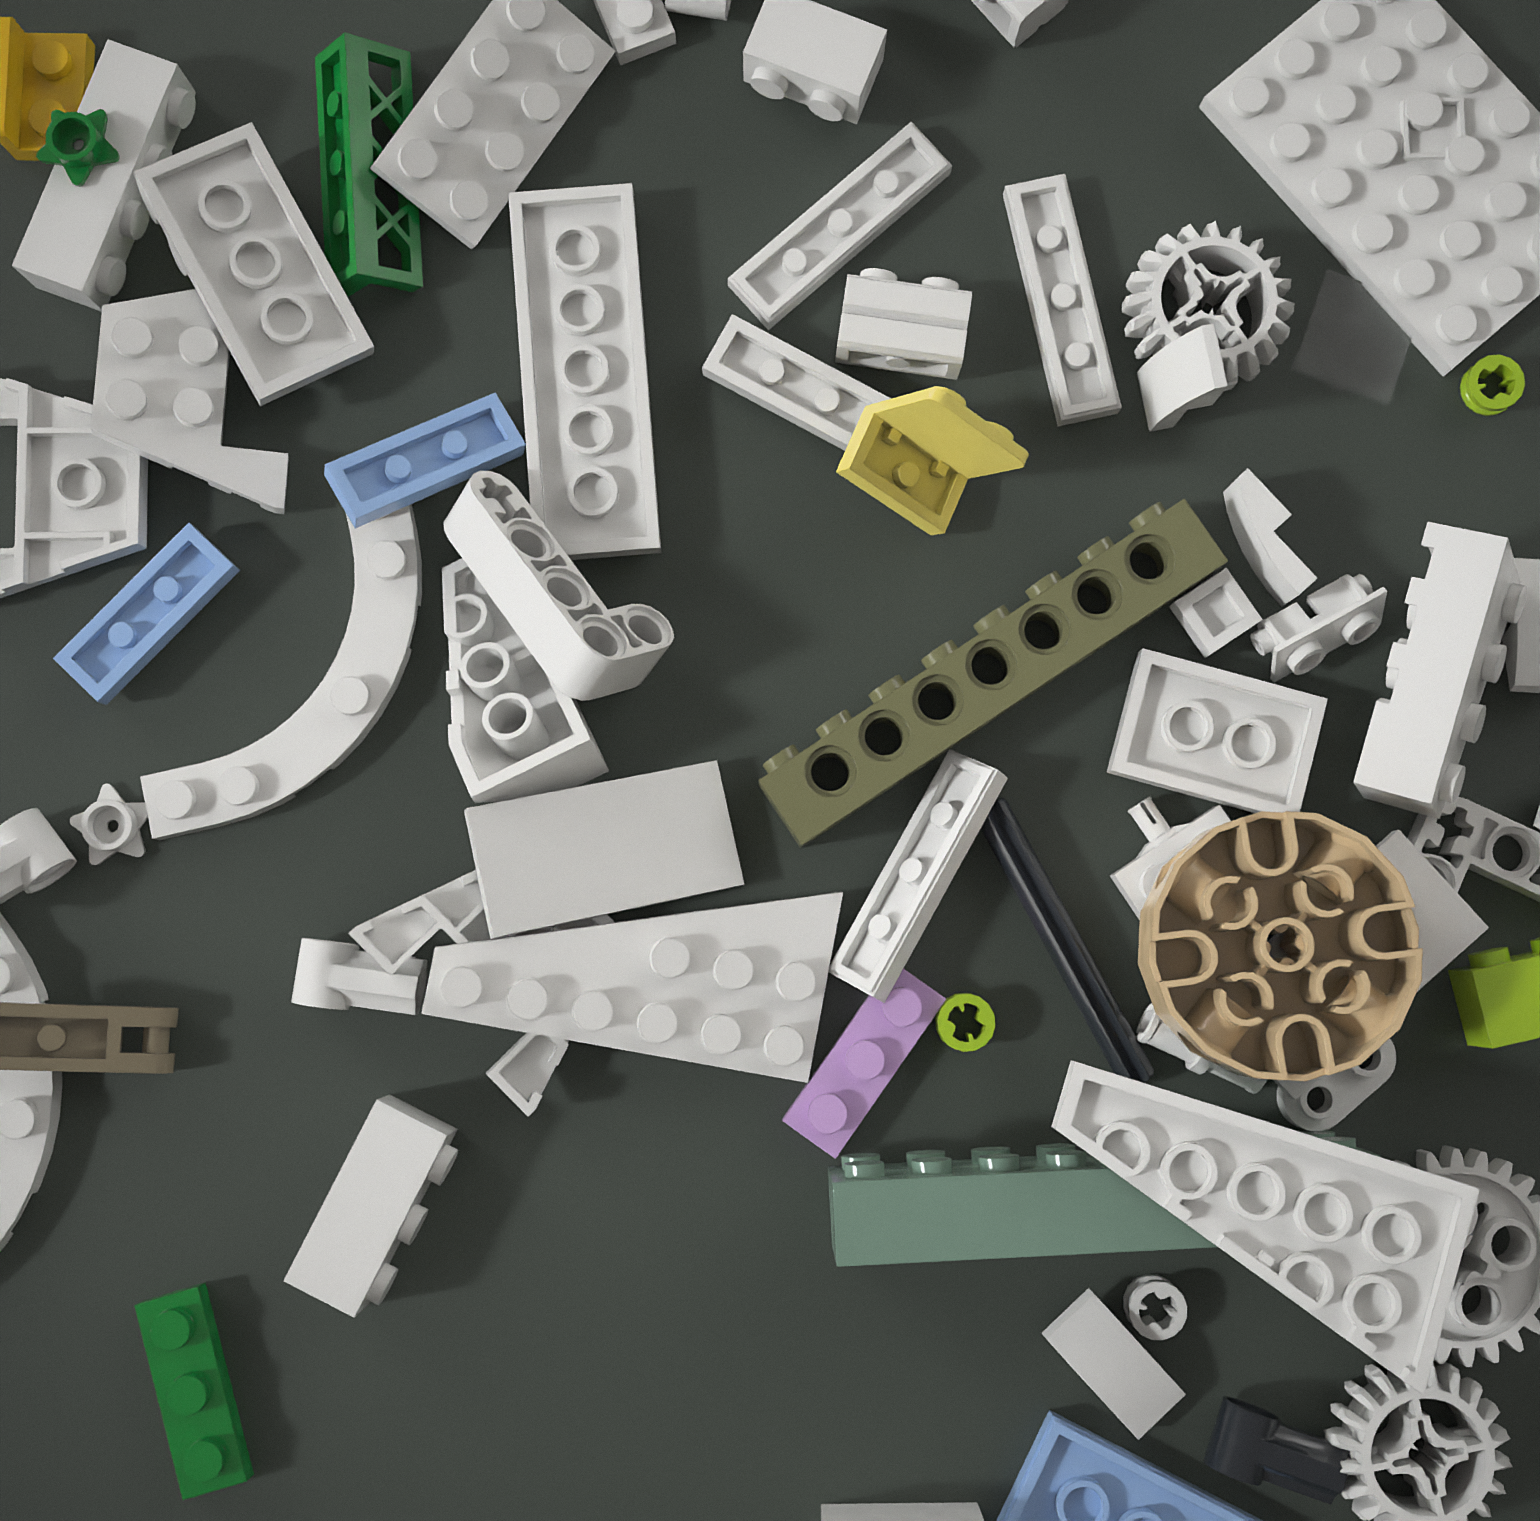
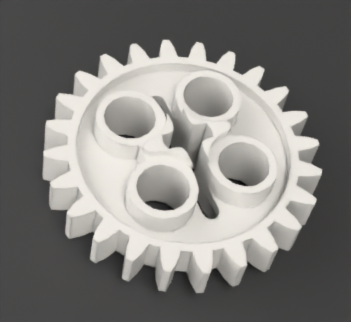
[1394,1146,1540,1367]

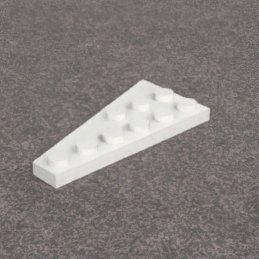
[422,892,843,1083]
[1051,1060,1480,1395]

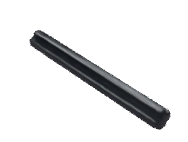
[981,798,1154,1083]

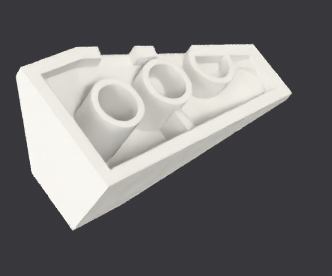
[442,558,609,803]

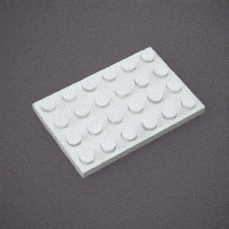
[1199,0,1540,377]

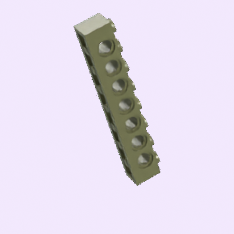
[759,498,1228,848]

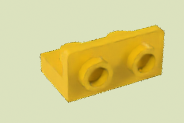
[0,17,95,161]

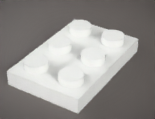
[1107,648,1328,813]

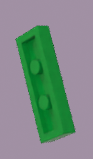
[134,1282,254,1500]

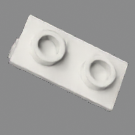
[1250,574,1387,682]

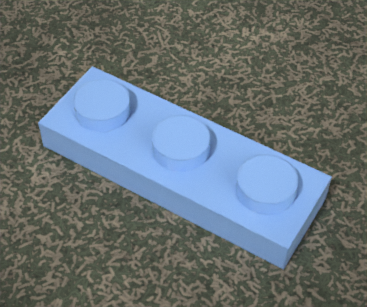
[324,393,526,528]
[53,523,240,705]

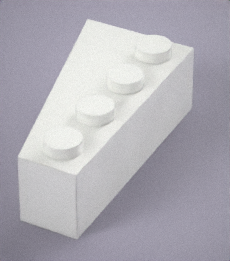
[1353,522,1527,819]

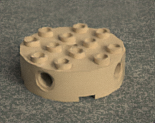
[1138,811,1423,1081]

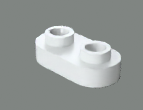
[1277,1039,1396,1131]

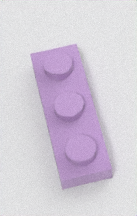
[782,968,946,1159]

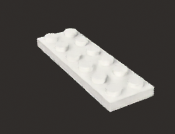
[508,183,661,560]

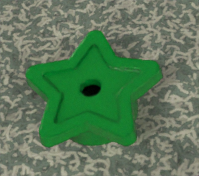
[36,109,120,187]

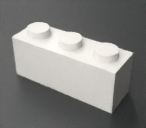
[284,1095,459,1317]

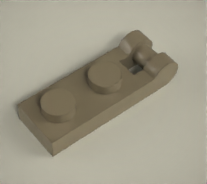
[0,1002,179,1074]

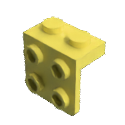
[836,386,1029,535]

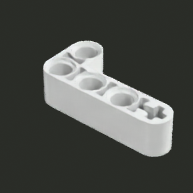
[444,470,674,701]

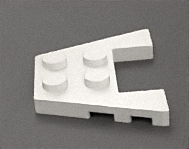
[91,289,289,514]
[0,378,148,598]
[348,870,615,1117]

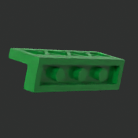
[315,32,423,297]

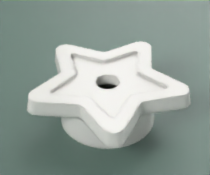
[70,784,148,865]

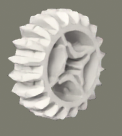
[1122,221,1295,391]
[1323,1362,1513,1521]

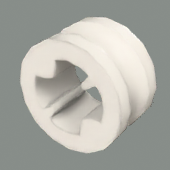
[1123,1274,1187,1340]

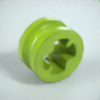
[1460,355,1525,416]
[935,993,995,1052]

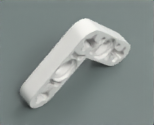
[1407,797,1540,902]

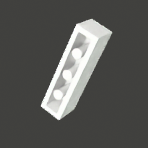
[12,39,196,312]

